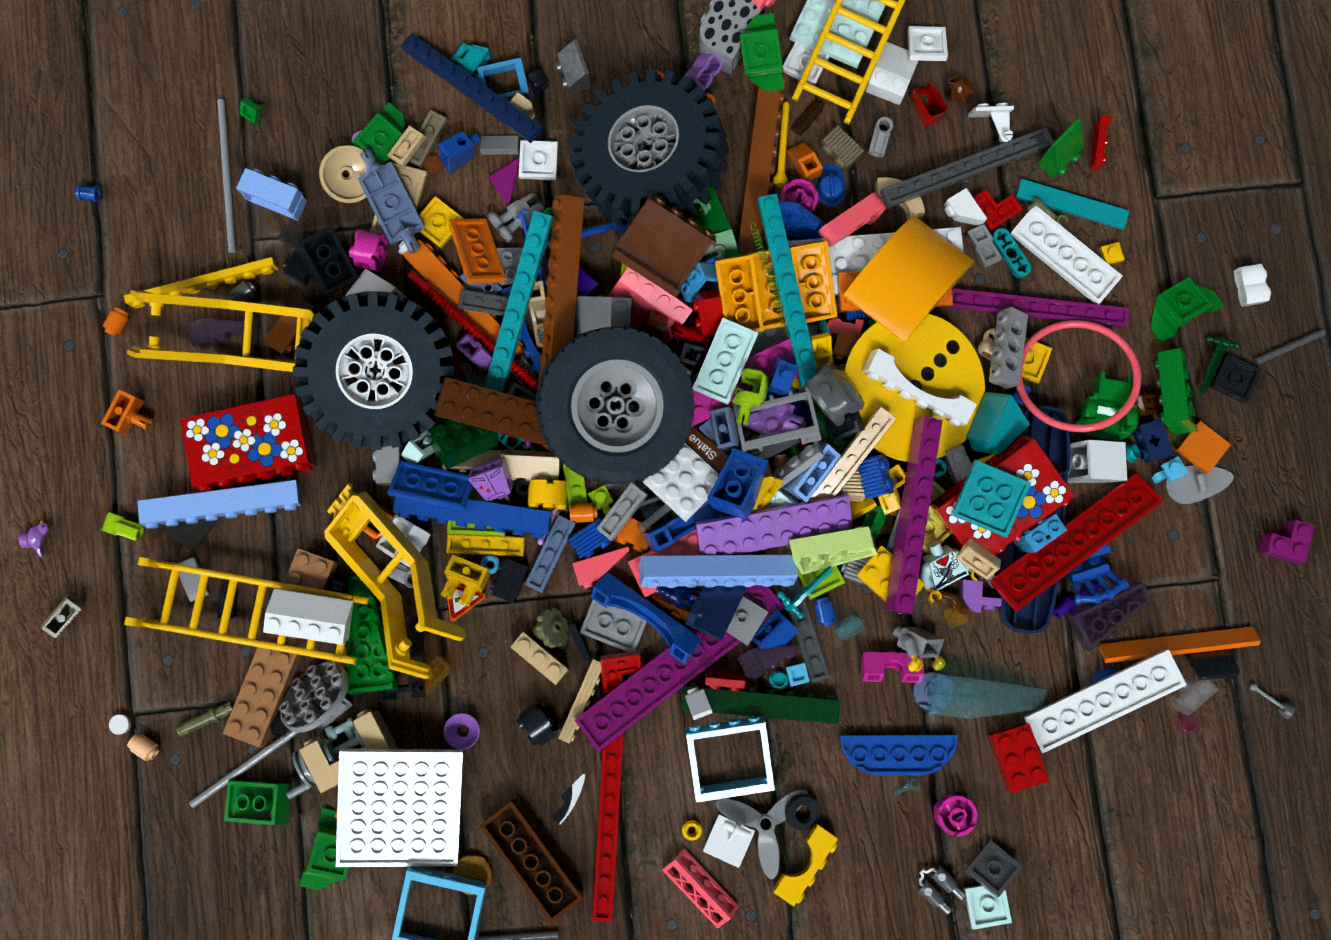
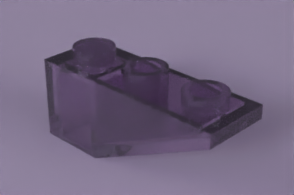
[185,318,245,350]
[736,645,799,680]

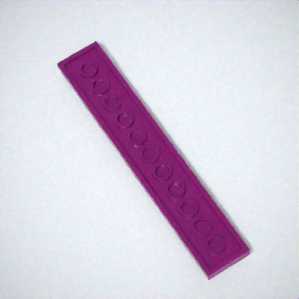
[575,585,784,752]

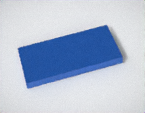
[388,461,473,512]

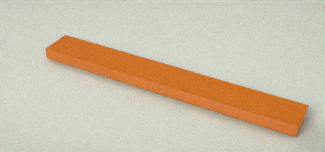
[1099,626,1261,663]

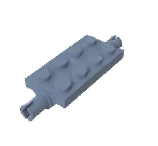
[357,150,425,254]

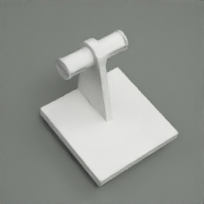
[968,103,1014,143]
[703,814,755,868]

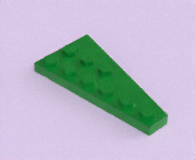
[346,576,398,694]

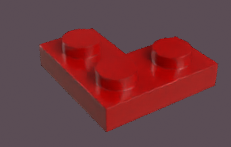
[973,189,1023,231]
[600,651,641,694]

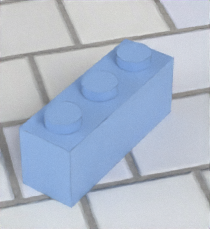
[783,441,841,502]

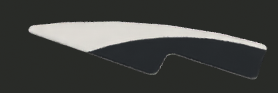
[552,774,585,824]

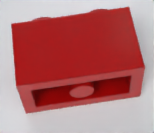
[692,289,723,336]

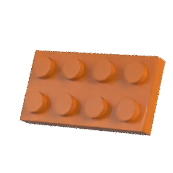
[449,219,506,284]

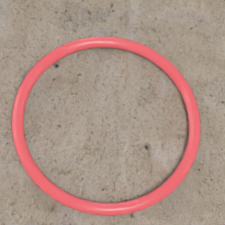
[1016,320,1141,432]

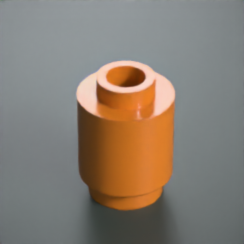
[103,307,129,337]
[570,503,598,523]

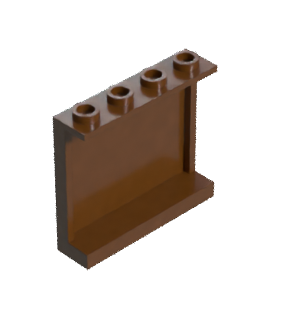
[611,194,716,297]

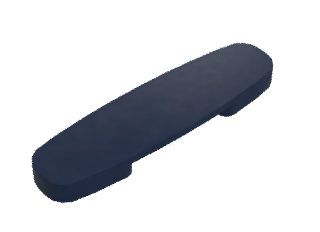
[998,406,1070,634]

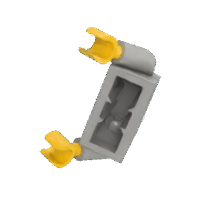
[893,626,946,672]

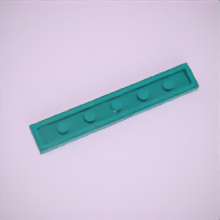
[1015,179,1130,230]

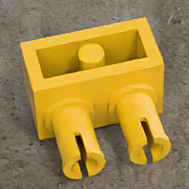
[441,554,490,607]

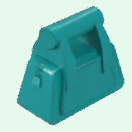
[450,42,491,79]

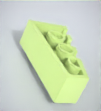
[789,526,877,575]

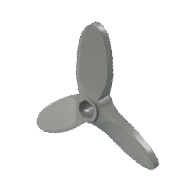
[716,789,808,879]

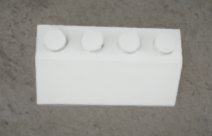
[263,588,354,645]

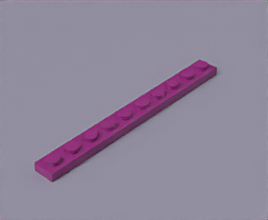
[941,288,1129,328]

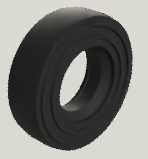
[785,794,821,831]

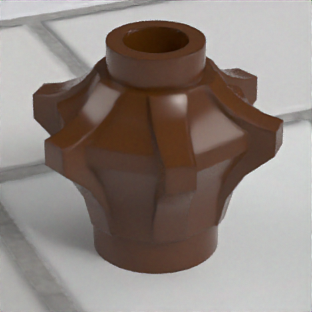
[947,74,975,104]

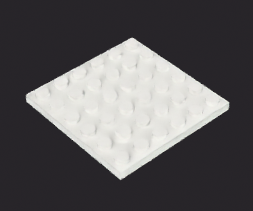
[336,749,463,867]

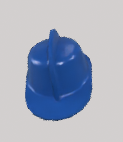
[815,164,845,207]

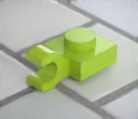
[588,485,614,516]

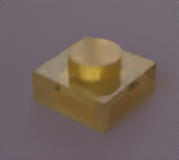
[942,606,968,630]

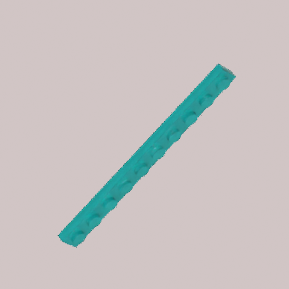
[757,193,818,388]
[484,211,554,393]

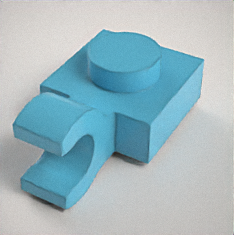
[1151,456,1189,484]

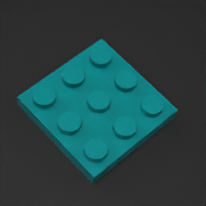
[951,460,1031,538]

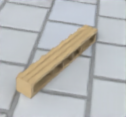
[558,659,601,743]

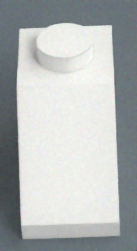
[944,188,987,226]
[685,687,713,720]

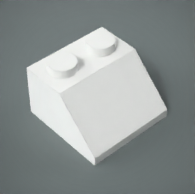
[376,514,431,567]

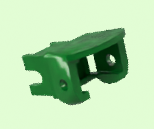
[1075,371,1138,441]

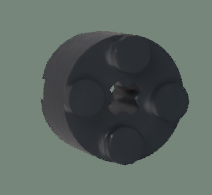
[517,699,562,746]

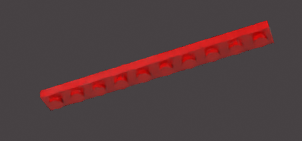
[592,733,624,922]

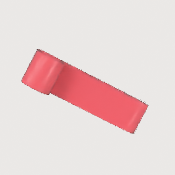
[818,192,887,247]

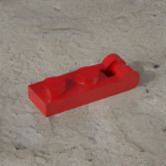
[1089,115,1112,171]

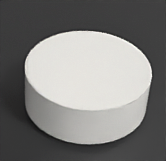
[109,714,131,735]

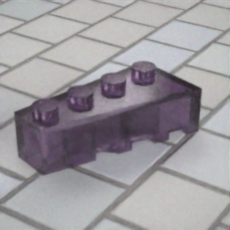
[1066,581,1152,651]

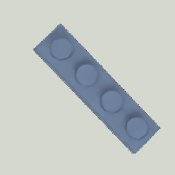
[525,515,576,593]

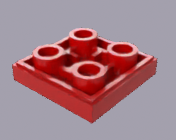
[705,668,745,691]

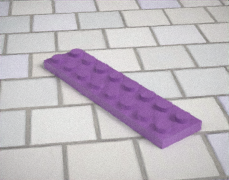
[695,494,853,555]

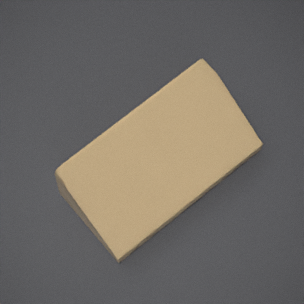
[956,539,1001,580]

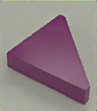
[489,159,519,206]

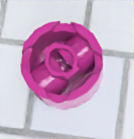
[779,179,818,214]
[349,230,388,271]
[933,793,978,837]

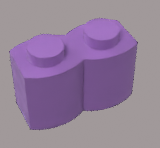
[684,53,723,90]
[456,334,493,372]

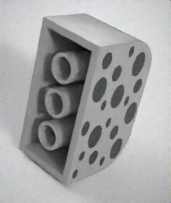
[699,0,767,75]

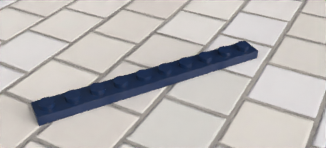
[400,34,543,143]

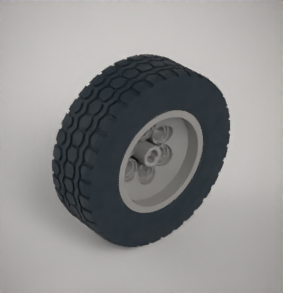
[536,327,695,484]

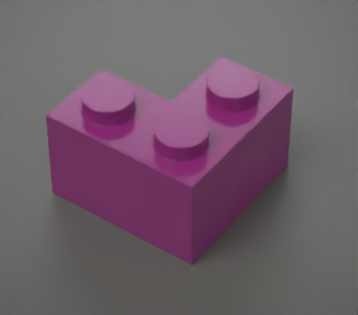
[1258,520,1314,564]

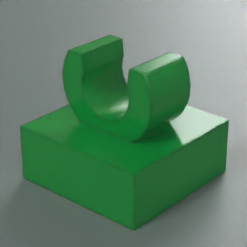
[240,97,263,124]

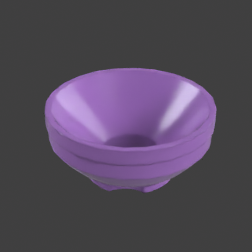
[444,713,480,750]

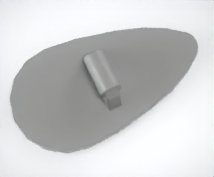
[1165,465,1234,504]

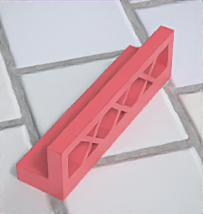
[662,848,740,929]

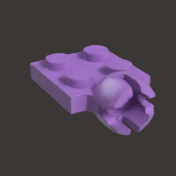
[743,395,806,439]

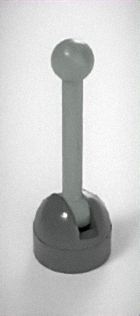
[1250,683,1296,719]

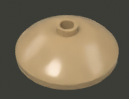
[319,145,368,203]

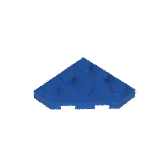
[779,201,826,240]

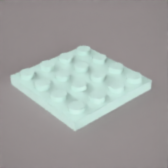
[789,0,885,68]

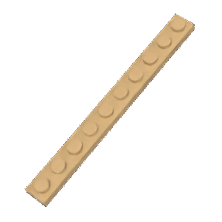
[763,406,896,555]

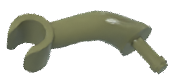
[1027,197,1068,226]

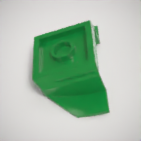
[739,13,784,92]
[350,102,405,165]
[1150,277,1224,343]
[299,807,349,890]

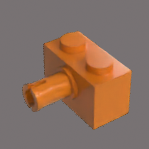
[101,390,153,435]

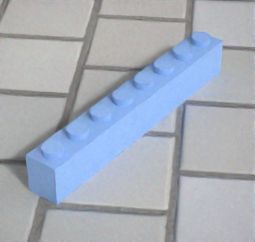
[138,480,302,529]
[638,555,798,588]

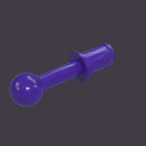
[1053,580,1100,619]

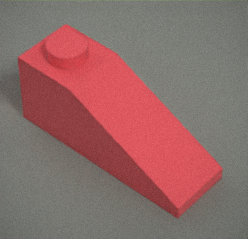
[572,547,630,589]

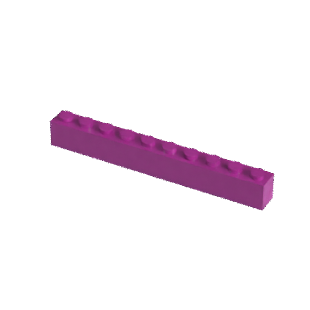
[885,416,943,614]

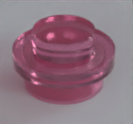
[1178,714,1198,734]

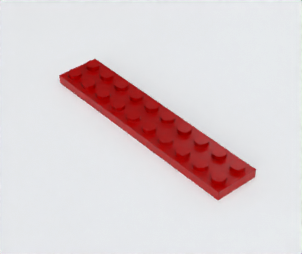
[990,473,1164,612]

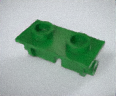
[862,506,888,543]

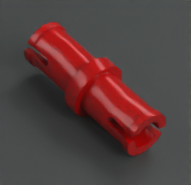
[671,323,710,347]

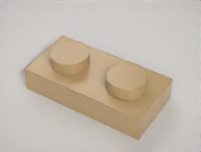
[387,126,426,168]

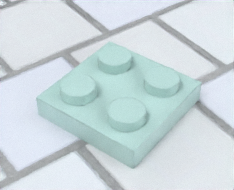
[964,885,1012,930]

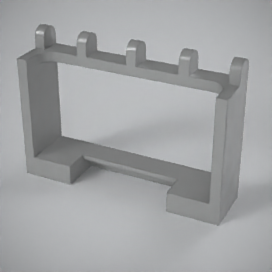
[733,386,821,456]

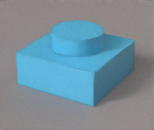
[785,663,810,687]

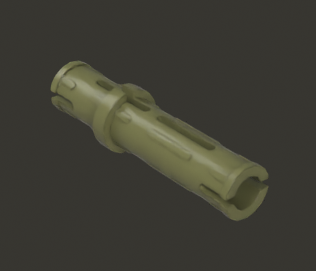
[176,701,234,737]

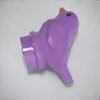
[18,520,50,557]

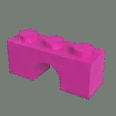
[861,650,924,683]

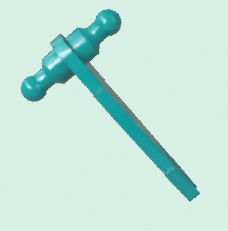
[777,566,833,619]

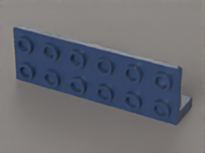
[685,550,764,641]

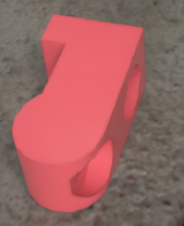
[827,318,866,342]

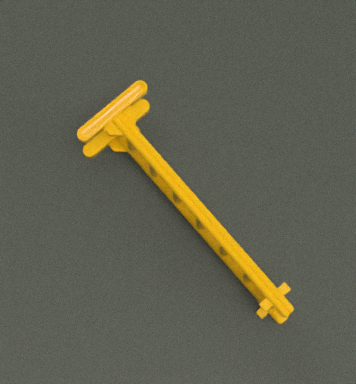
[792,0,905,125]
[124,557,369,665]

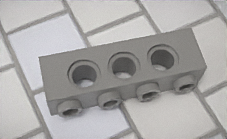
[989,307,1028,389]

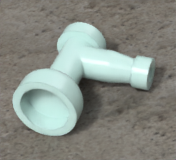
[325,717,355,742]

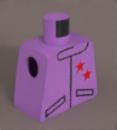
[468,457,513,505]

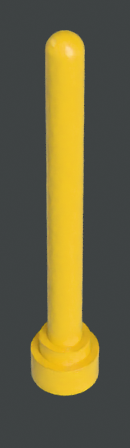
[773,101,790,188]

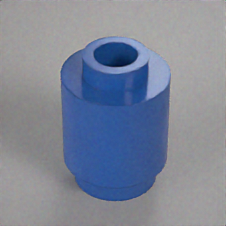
[814,597,837,627]

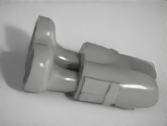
[487,193,545,243]

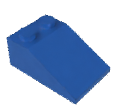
[707,448,769,521]

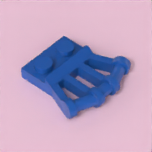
[1067,555,1129,604]

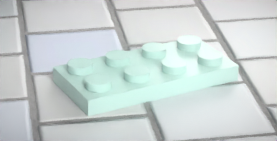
[693,318,758,405]

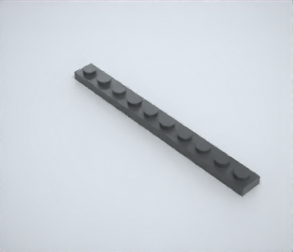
[880,127,1054,209]

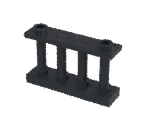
[377,617,426,701]

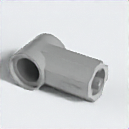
[868,117,893,157]
[388,563,413,588]

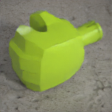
[732,368,768,425]

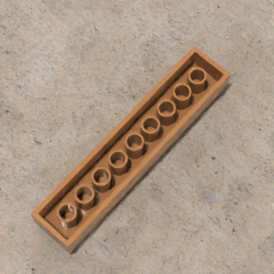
[223,548,339,748]

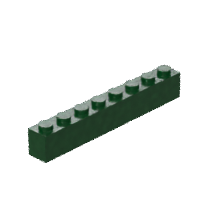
[681,682,840,725]

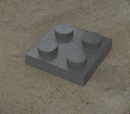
[965,840,1023,899]

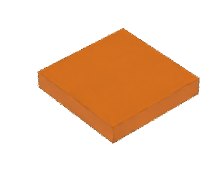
[1176,421,1231,475]

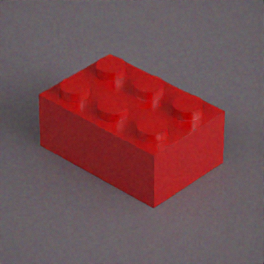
[987,722,1049,793]

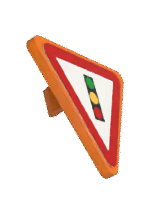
[445,583,485,622]

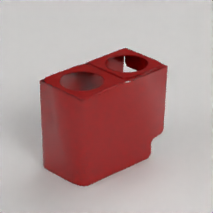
[910,83,947,128]

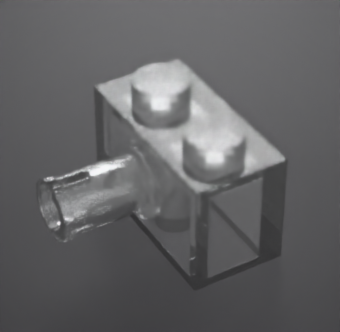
[1168,668,1218,716]

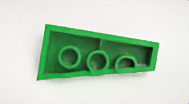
[1155,348,1198,435]

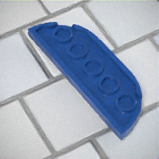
[839,735,958,775]

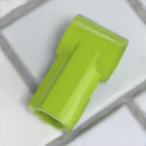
[101,512,144,541]

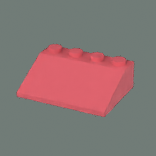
[607,267,693,345]

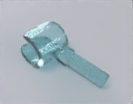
[893,778,921,796]

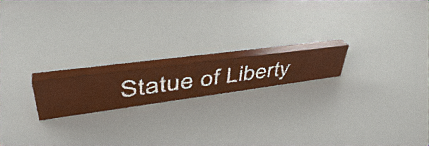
[620,383,729,474]

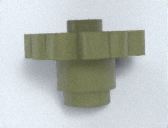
[533,608,569,648]

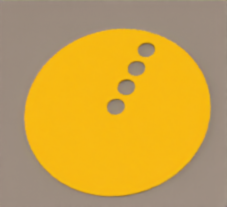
[844,314,985,462]

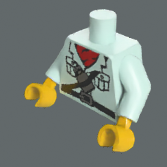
[920,541,978,603]

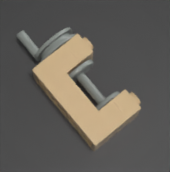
[286,709,398,799]

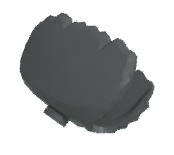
[806,363,865,426]

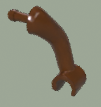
[928,589,969,615]

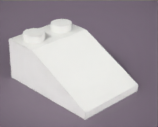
[866,42,918,105]

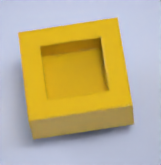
[1099,242,1125,265]

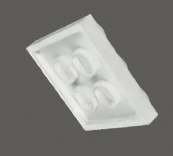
[643,443,719,522]

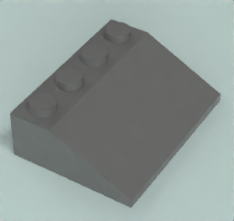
[573,296,633,338]

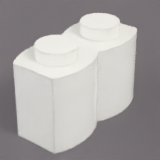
[1234,264,1271,307]

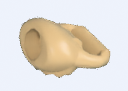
[978,328,996,361]

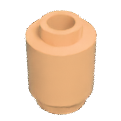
[127,733,159,761]

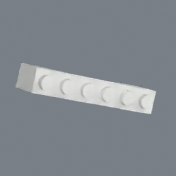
[862,349,977,427]

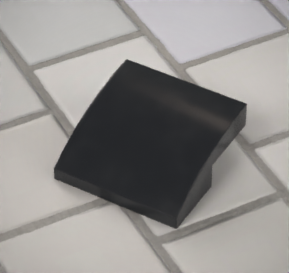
[1186,649,1240,681]

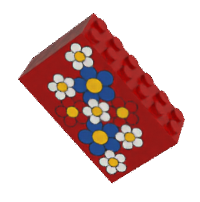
[180,394,317,492]
[929,435,1074,555]

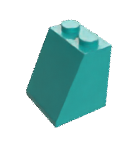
[966,392,1030,455]

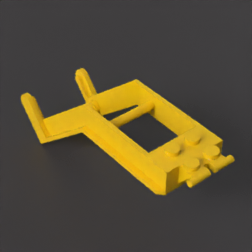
[127,290,316,372]
[324,483,466,679]

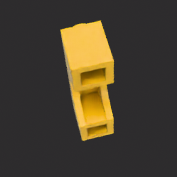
[772,824,838,907]

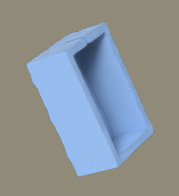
[236,168,307,221]

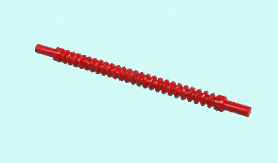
[408,271,539,391]

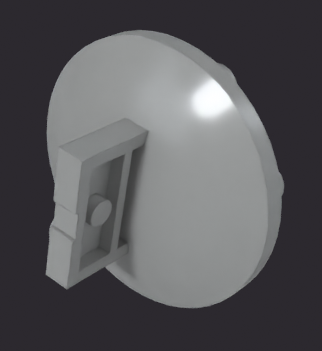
[279,662,353,733]

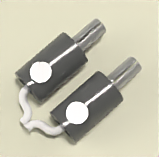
[917,865,965,914]

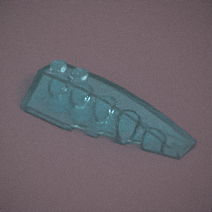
[928,674,1047,719]

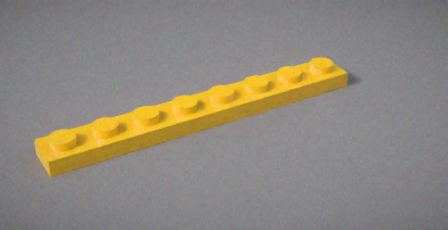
[124,257,279,308]

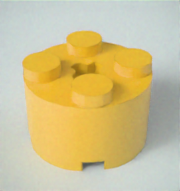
[528,480,567,511]

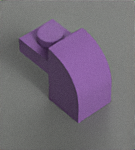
[959,580,1002,613]

